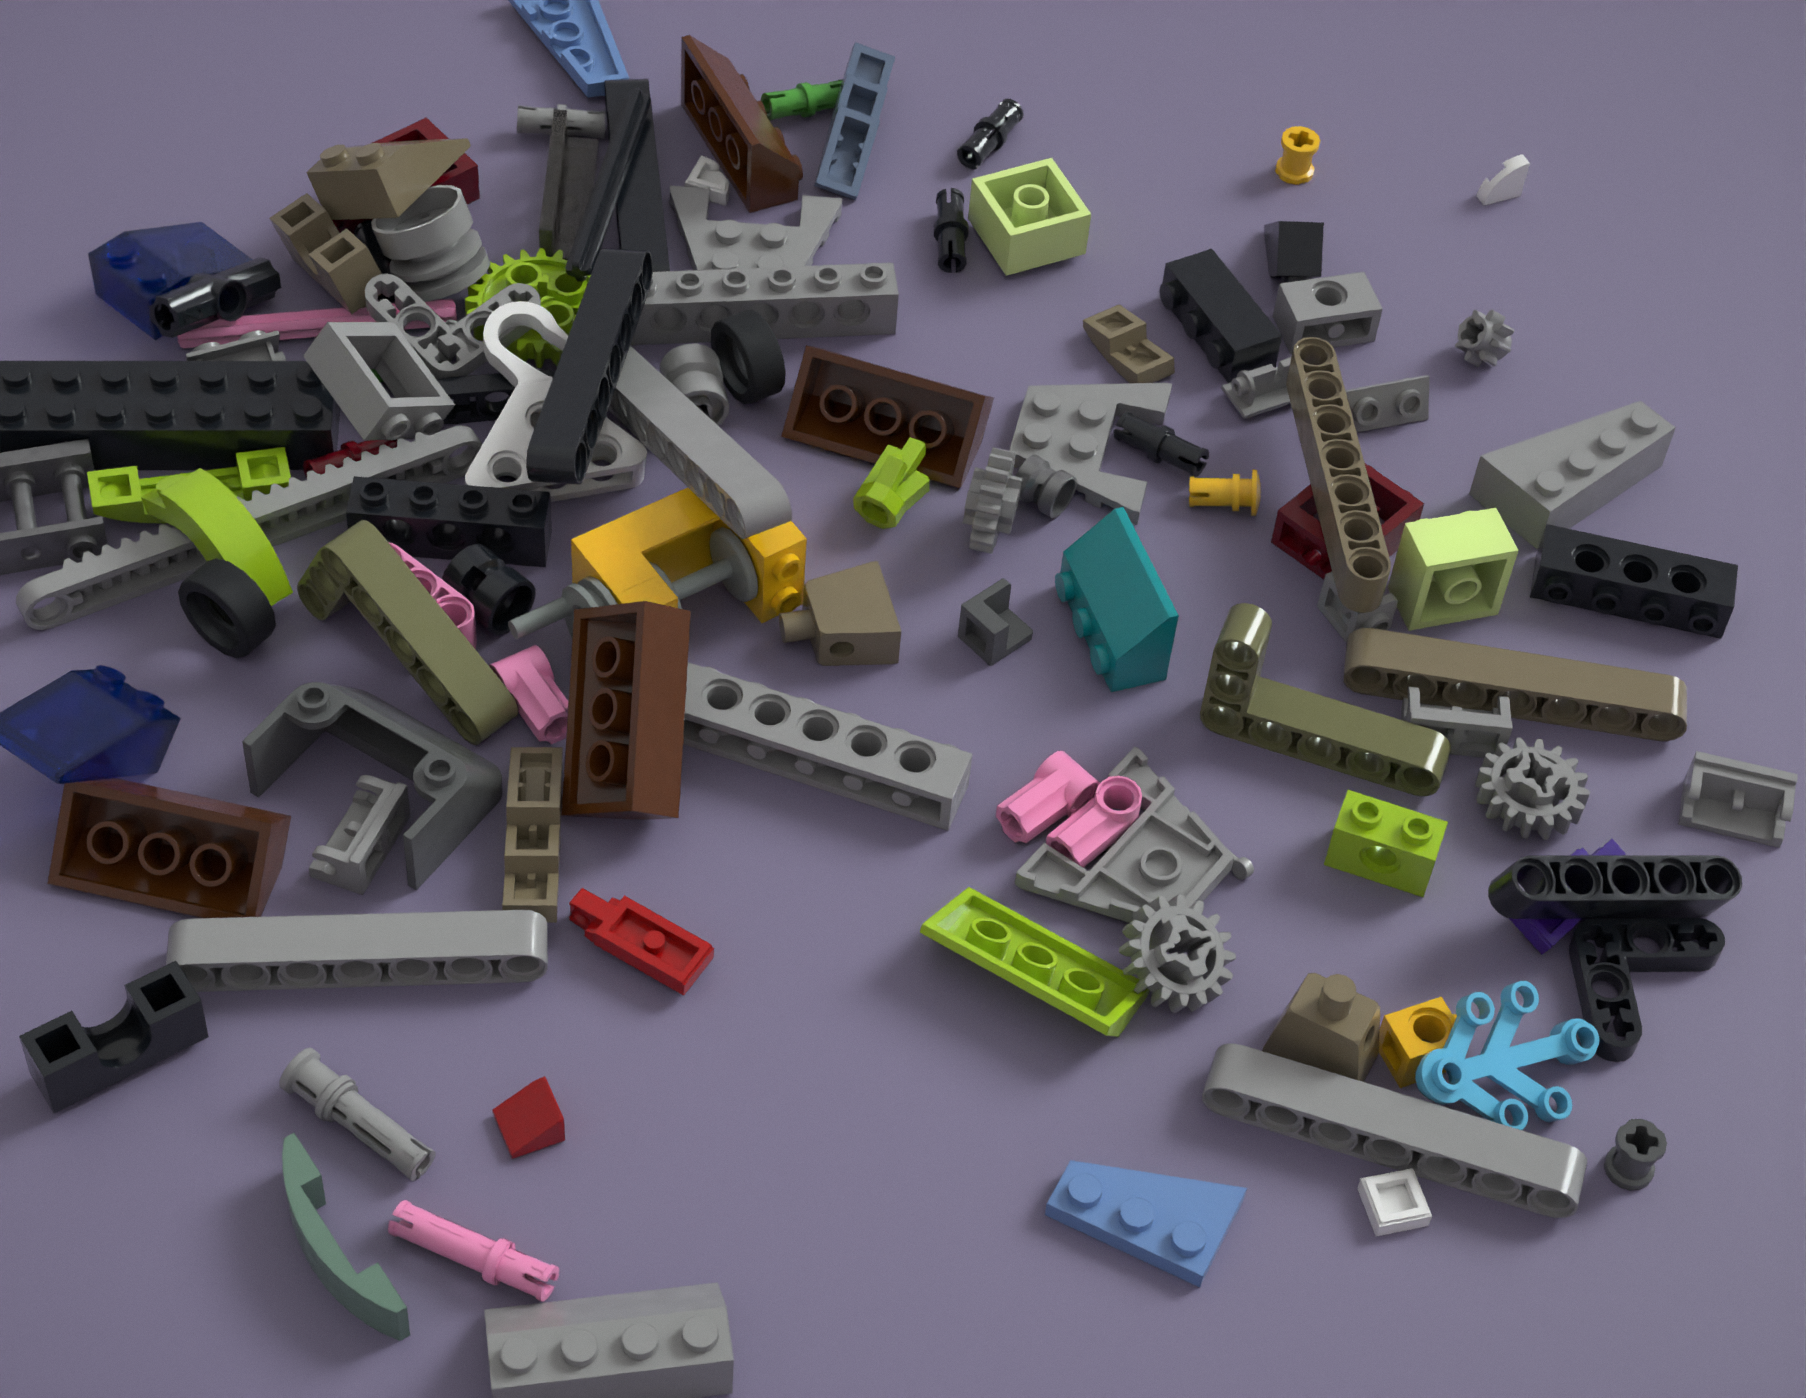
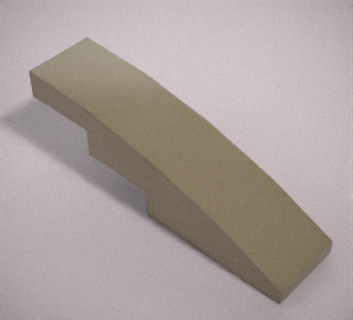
[502,747,563,923]

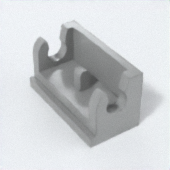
[1401,687,1513,758]
[1678,751,1798,848]
[309,775,410,895]

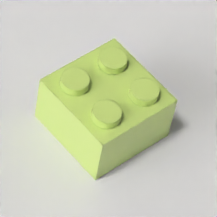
[968,158,1091,276]
[1388,508,1519,631]

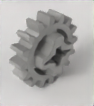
[962,447,1023,554]
[1475,738,1590,840]
[1119,894,1236,1013]

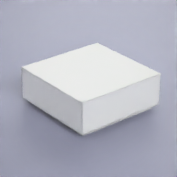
[1357,1168,1432,1237]

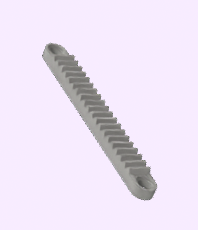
[16,425,483,630]

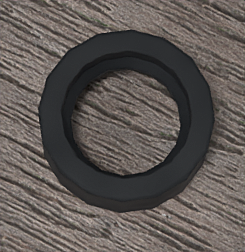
[711,309,786,404]
[178,558,276,658]

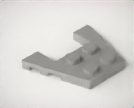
[670,185,842,270]
[1009,383,1172,525]
[1015,746,1234,923]

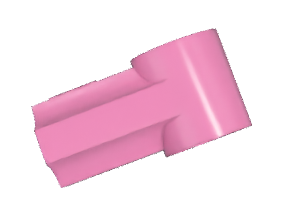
[489,645,569,744]
[996,750,1100,843]
[1046,776,1142,868]

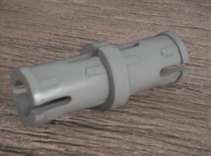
[517,104,605,140]

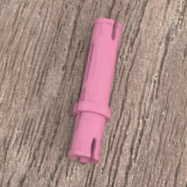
[388,1200,559,1302]

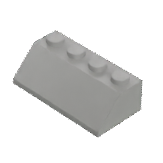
[484,1282,734,1398]

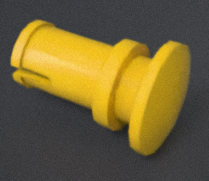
[1189,469,1261,516]

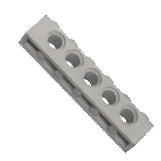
[631,263,899,345]
[683,662,973,831]

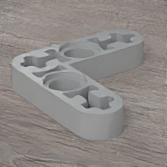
[365,274,541,380]

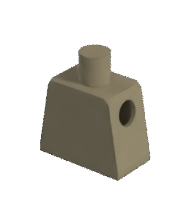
[779,561,901,666]
[1262,973,1380,1082]

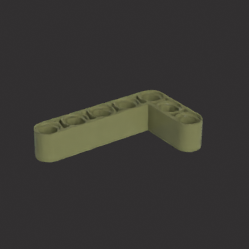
[297,520,518,745]
[1200,603,1451,796]

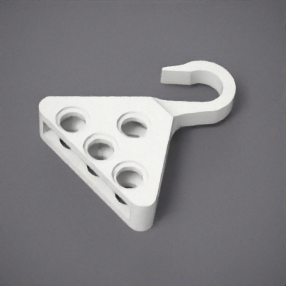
[465,301,647,502]

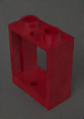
[1271,463,1424,580]

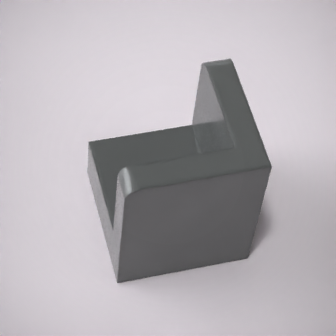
[958,578,1033,666]

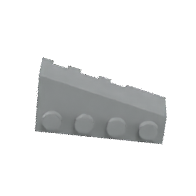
[1469,401,1676,550]

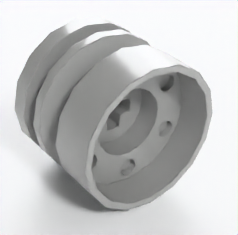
[371,185,490,302]

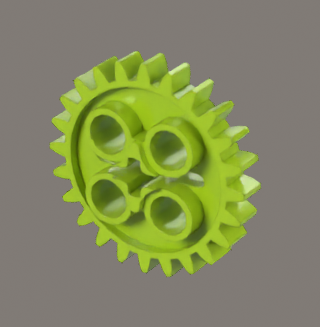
[465,248,591,368]

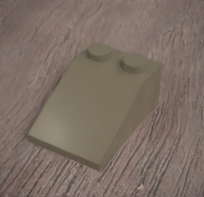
[306,138,471,220]

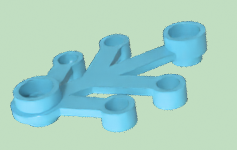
[1415,981,1599,1130]

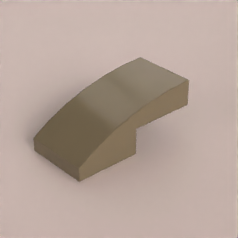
[1083,304,1175,383]

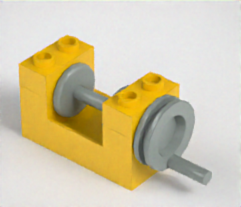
[508,487,807,639]

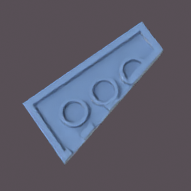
[508,0,629,98]

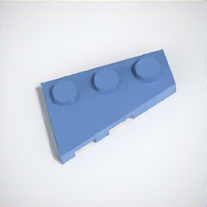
[1045,1160,1247,1287]

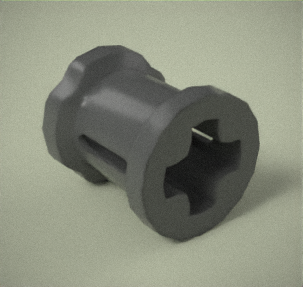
[1604,1119,1667,1190]

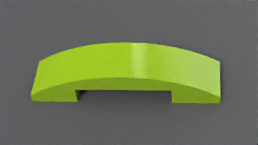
[87,447,291,524]

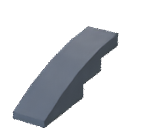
[814,42,895,200]

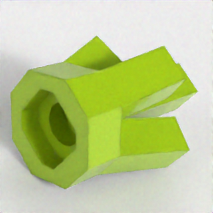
[853,437,930,529]

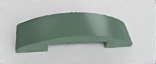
[282,1133,410,1341]

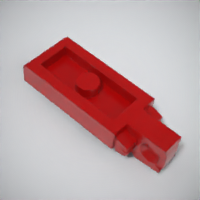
[569,888,714,996]

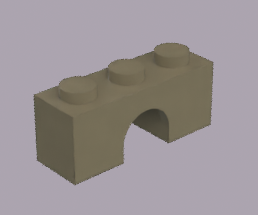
[269,193,382,314]

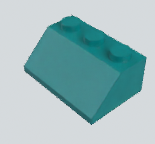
[1055,507,1179,692]

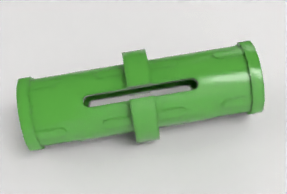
[761,79,843,121]

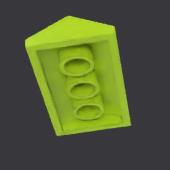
[919,887,1150,1037]

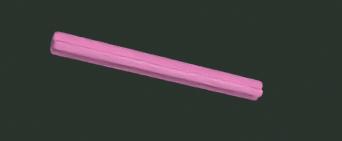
[177,298,457,349]

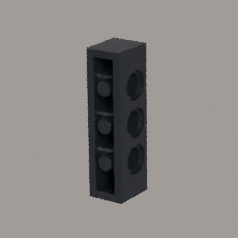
[346,476,552,567]
[1530,524,1738,639]

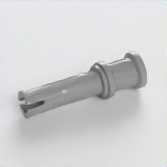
[279,1047,435,1181]

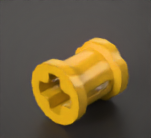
[1275,126,1320,185]

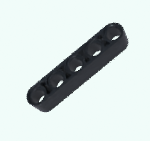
[1488,855,1742,919]

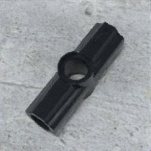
[149,258,281,338]

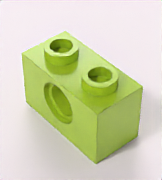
[1324,790,1448,898]

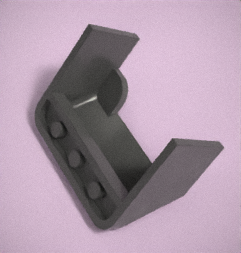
[242,682,503,891]

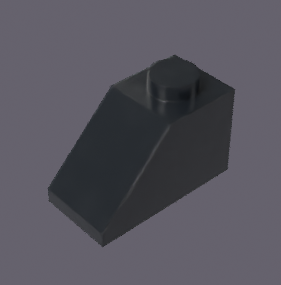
[1264,221,1324,283]

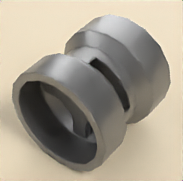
[1016,454,1077,518]

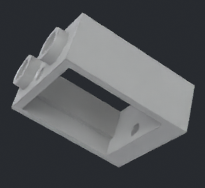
[303,322,455,441]

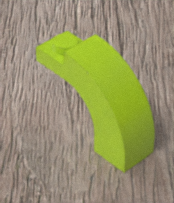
[141,468,293,606]

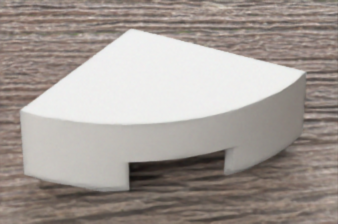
[1477,154,1530,206]
[685,155,729,206]

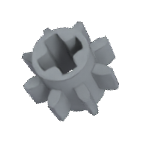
[1455,309,1515,367]

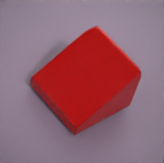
[492,1076,565,1159]

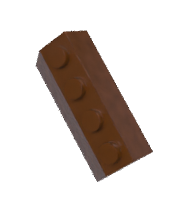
[681,35,803,213]
[781,345,994,488]
[561,601,691,820]
[47,772,291,918]

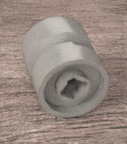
[660,343,729,426]

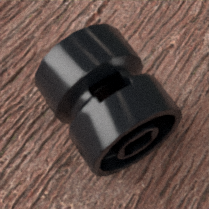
[442,544,536,636]

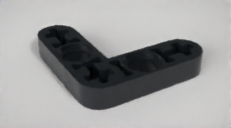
[1569,918,1725,1062]

